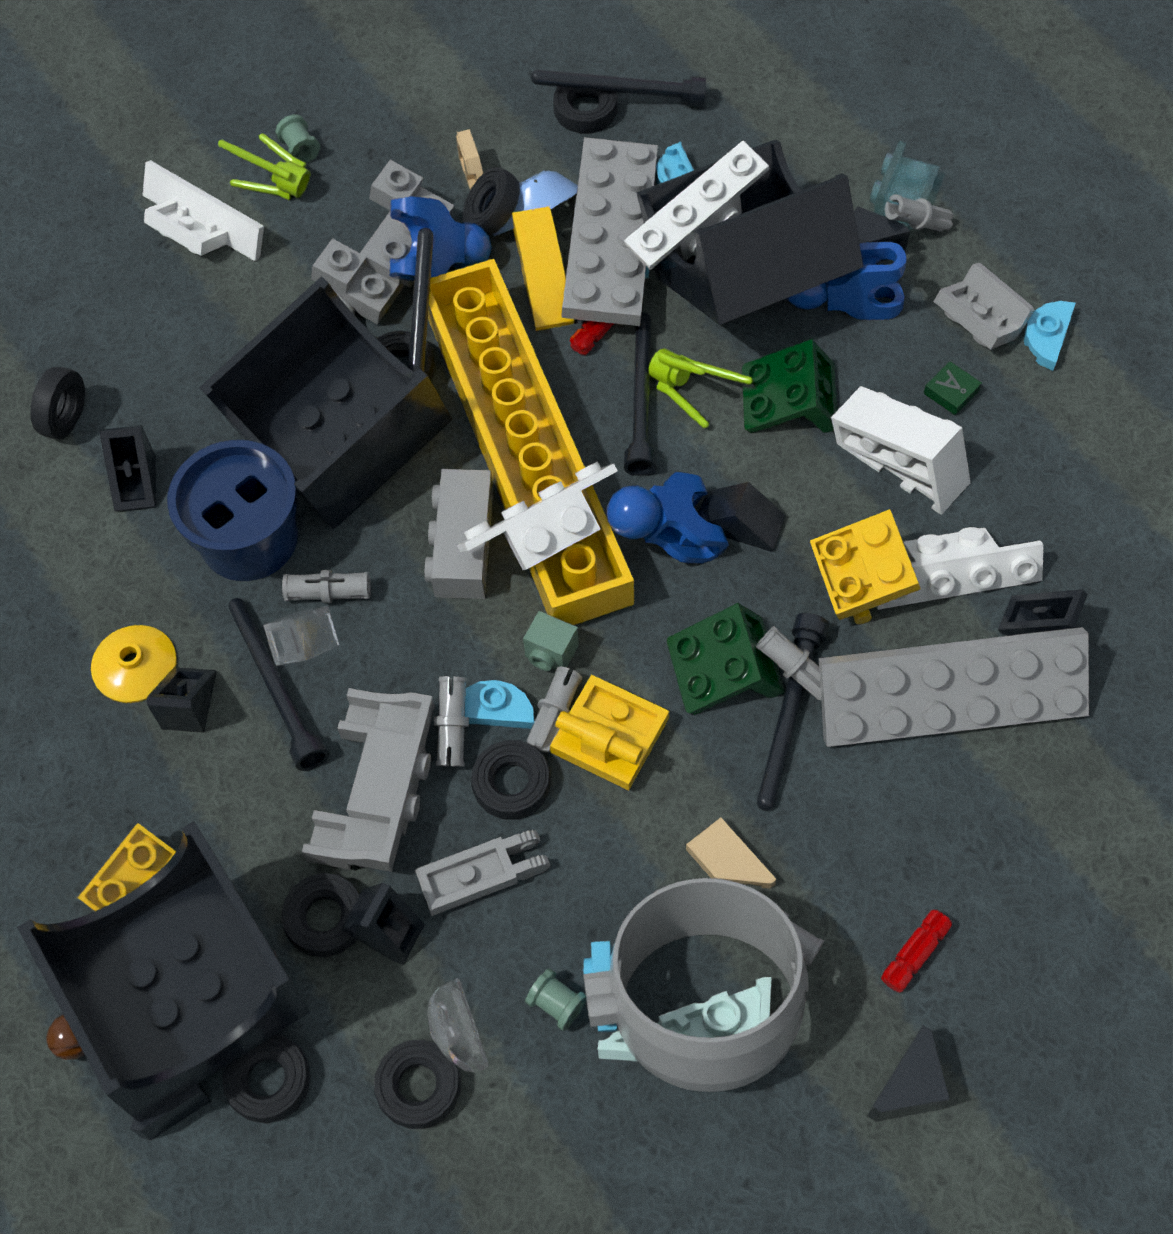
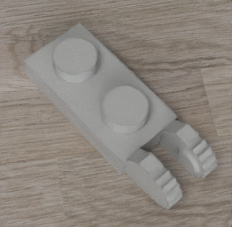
[415,830,551,916]

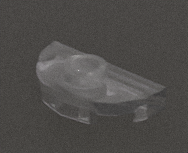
[427,978,489,1073]

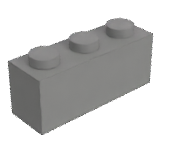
[425,469,494,599]

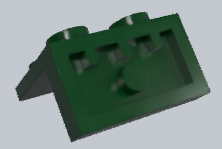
[742,339,837,433]
[667,603,785,715]

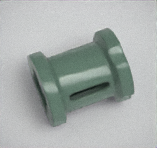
[275,114,321,163]
[525,968,587,1031]

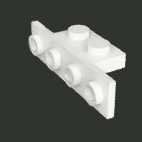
[624,141,769,270]
[143,161,264,261]
[457,462,618,570]
[876,527,1043,610]

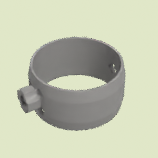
[583,878,809,1092]

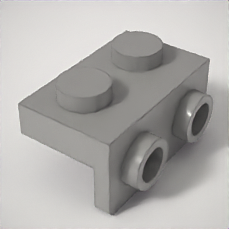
[934,262,1034,350]

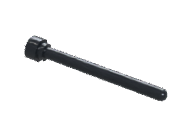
[530,70,706,107]
[408,227,434,372]
[624,312,657,476]
[228,598,329,771]
[757,613,829,811]

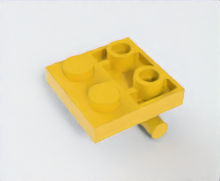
[810,509,921,624]
[550,674,669,791]
[78,823,176,911]

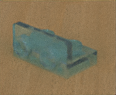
[870,141,940,230]

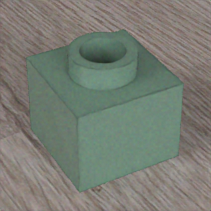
[523,611,579,671]

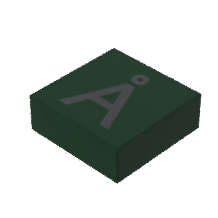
[923,361,982,415]

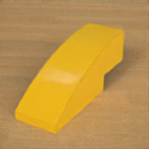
[512,206,574,331]

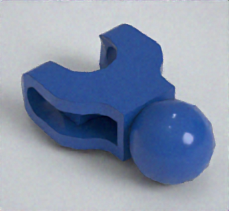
[390,197,492,281]
[787,242,907,320]
[606,472,729,563]

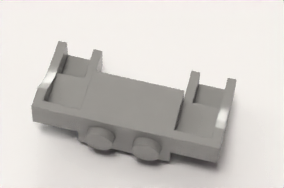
[311,160,454,325]
[302,688,435,872]

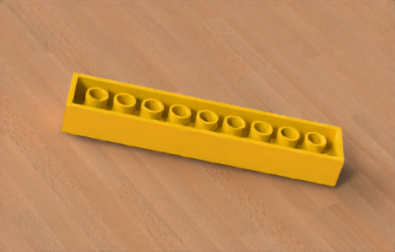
[428,259,634,625]

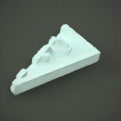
[598,977,771,1061]

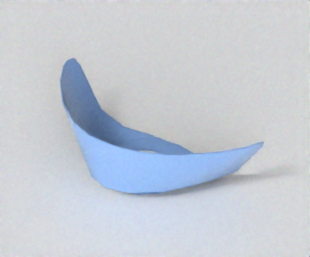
[493,171,578,236]

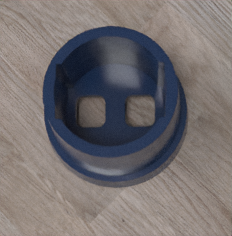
[167,440,298,581]

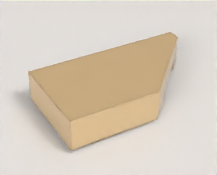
[456,129,490,204]
[686,817,777,889]

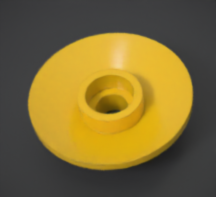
[91,625,177,703]

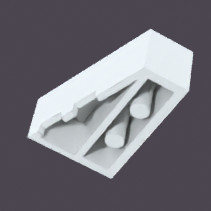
[831,386,970,515]

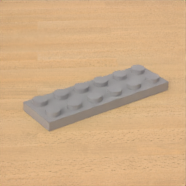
[562,137,658,326]
[819,627,1089,747]

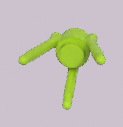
[218,133,310,200]
[649,348,753,428]

